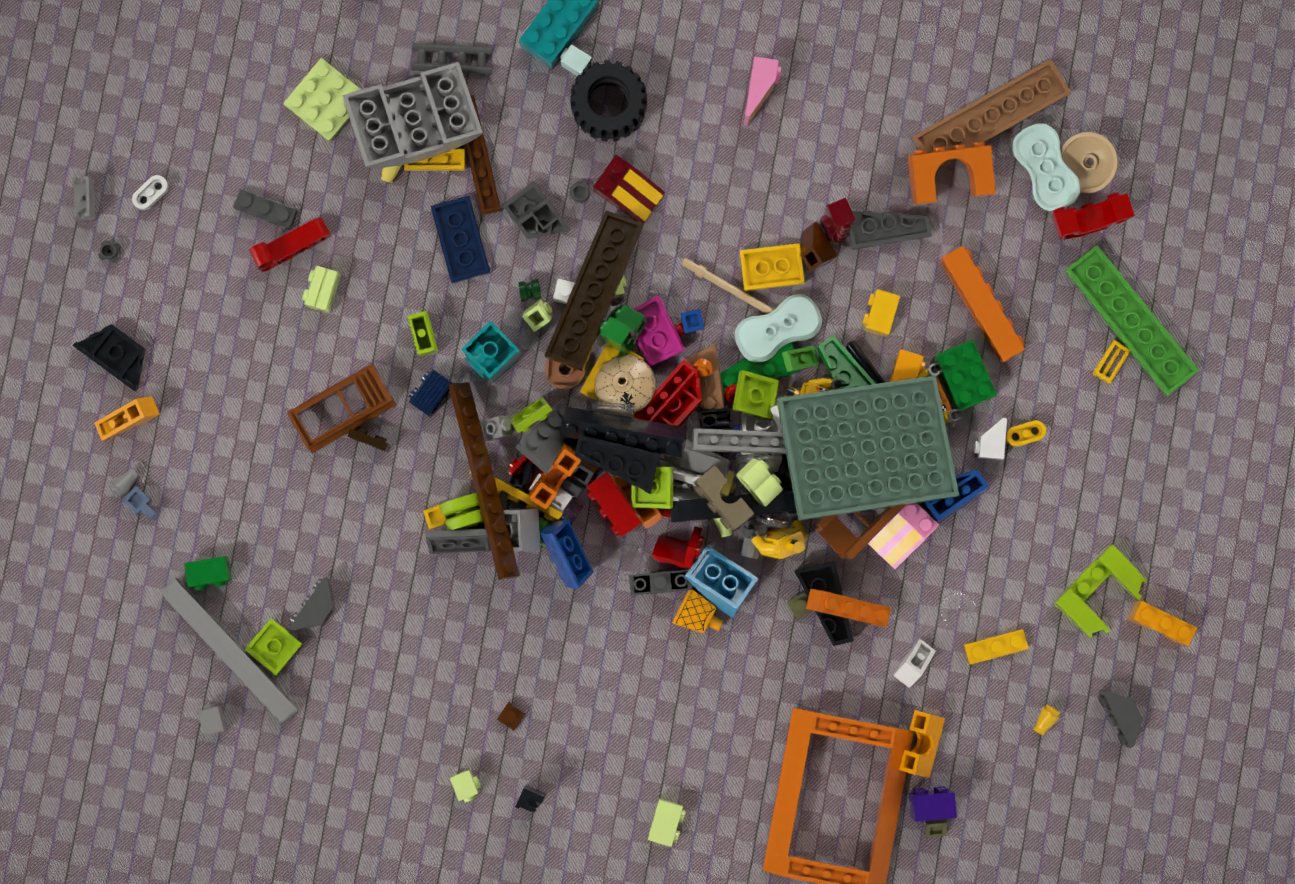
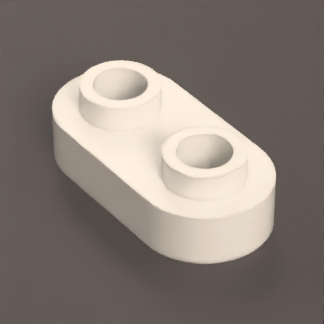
[132,175,169,210]

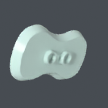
[1012,124,1080,211]
[735,294,822,362]

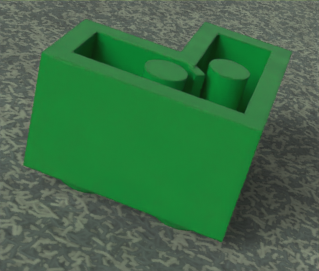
[600,305,647,355]

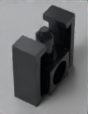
[698,408,734,430]

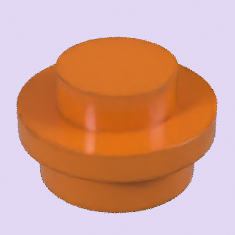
[693,359,713,377]

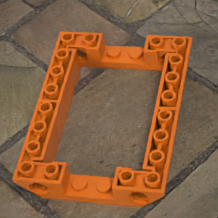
[762,708,914,884]

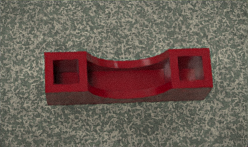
[820,197,855,243]

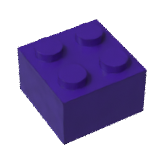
[908,786,957,822]

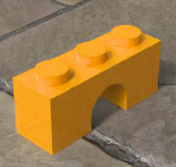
[1127,601,1197,646]
[899,710,945,778]

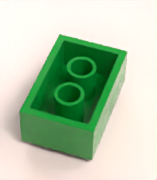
[933,339,997,413]

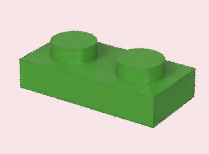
[782,346,819,372]

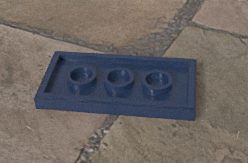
[430,195,491,284]

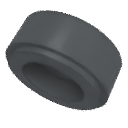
[570,182,590,203]

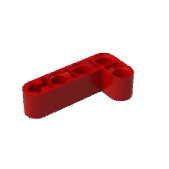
[249,217,331,272]

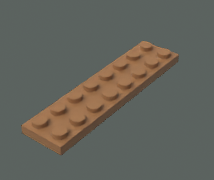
[912,59,1071,169]

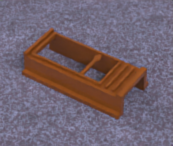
[287,363,396,454]
[815,504,907,560]

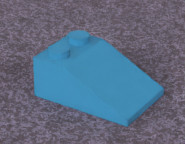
[685,545,758,618]

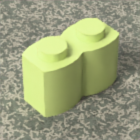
[736,458,783,507]

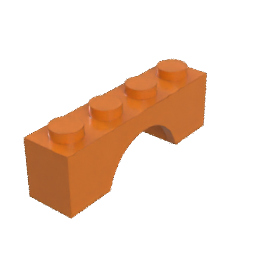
[806,589,891,628]

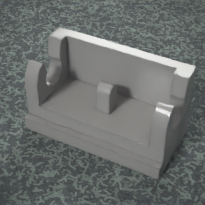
[72,176,95,221]

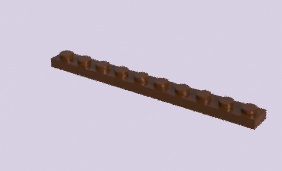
[449,382,520,580]

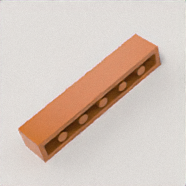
[939,245,1025,364]

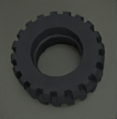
[570,60,647,141]

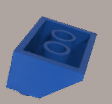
[540,518,594,589]

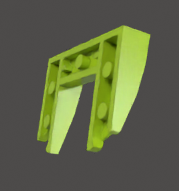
[1053,544,1147,639]

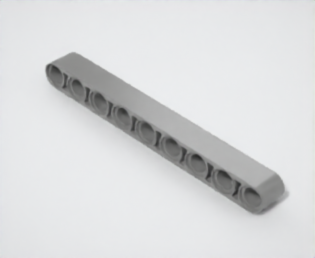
[160,578,299,724]

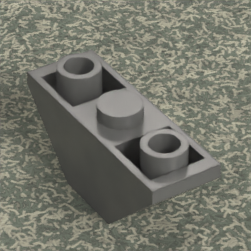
[629,570,692,595]
[289,577,335,630]
[1098,690,1143,748]

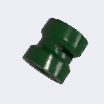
[518,279,541,302]

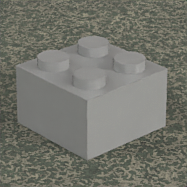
[503,509,541,551]

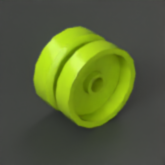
[439,493,484,530]

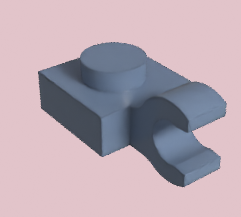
[122,486,160,520]

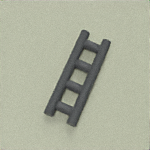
[411,43,493,74]

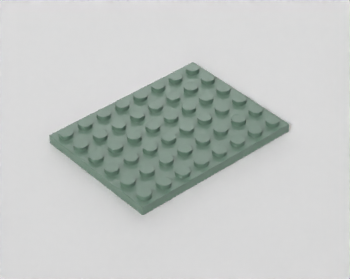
[776,376,959,521]

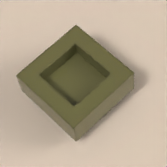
[786,592,813,620]
[925,819,947,838]

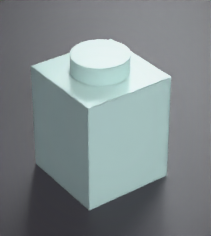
[560,44,592,76]

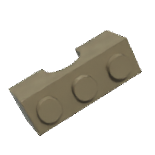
[693,465,754,530]

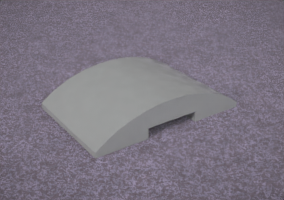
[343,62,483,168]

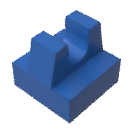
[680,309,705,334]

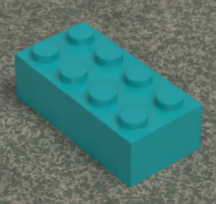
[519,0,599,69]

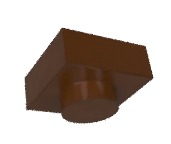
[497,702,525,731]

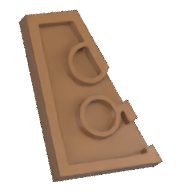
[680,344,725,411]

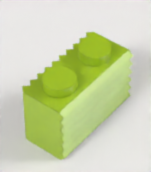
[407,311,439,358]

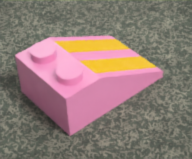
[744,57,781,126]
[868,503,939,570]

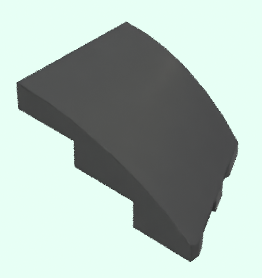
[502,181,571,239]

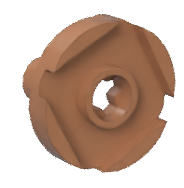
[545,359,585,390]

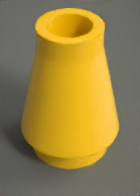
[1033,704,1061,736]

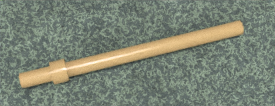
[681,258,775,314]

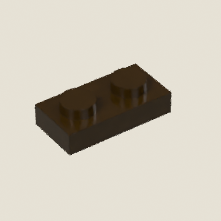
[348,427,390,453]

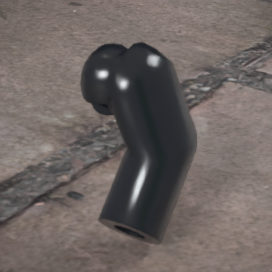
[510,462,535,488]

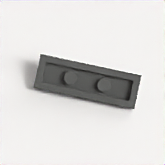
[233,189,298,230]

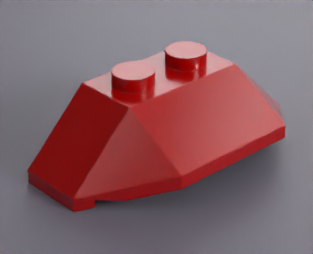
[632,360,702,426]

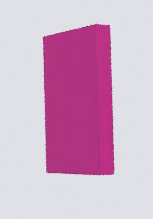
[633,296,686,368]

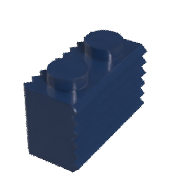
[409,369,452,417]

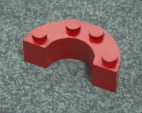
[1052,192,1135,240]

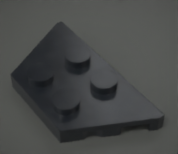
[72,324,146,392]

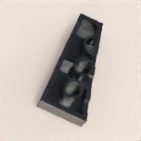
[794,561,854,646]

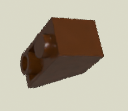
[800,222,838,272]

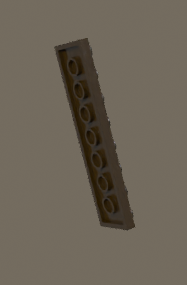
[544,210,644,371]

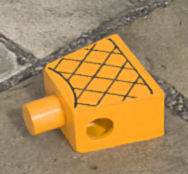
[672,589,724,633]

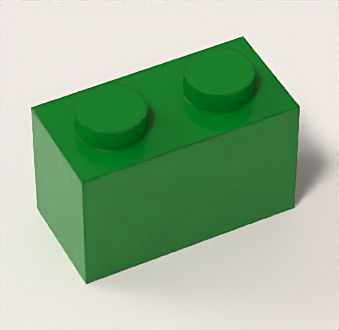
[184,556,232,591]

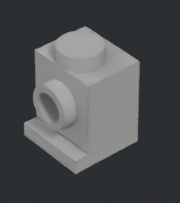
[480,415,513,441]

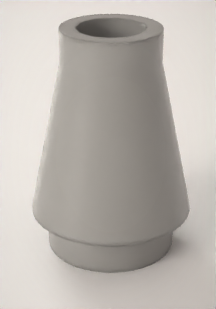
[109,468,139,498]

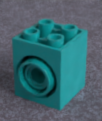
[461,321,522,383]

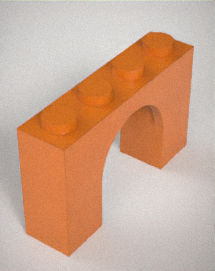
[907,141,996,204]

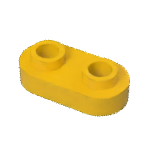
[1006,420,1046,447]

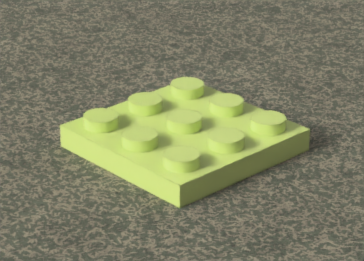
[283,58,361,142]

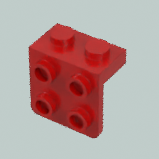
[652,526,704,569]

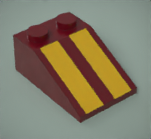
[593,155,665,224]

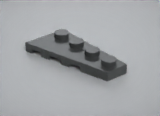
[849,210,932,250]
[515,403,566,474]

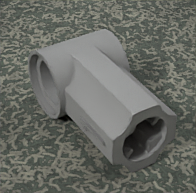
[740,517,768,559]

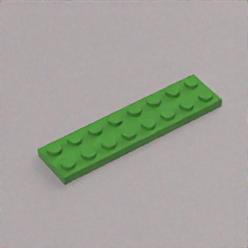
[1064,245,1199,396]

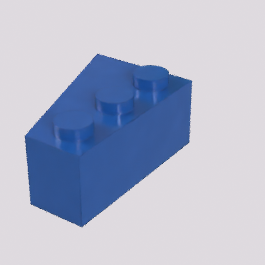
[921,470,989,524]

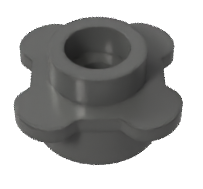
[98,241,121,263]

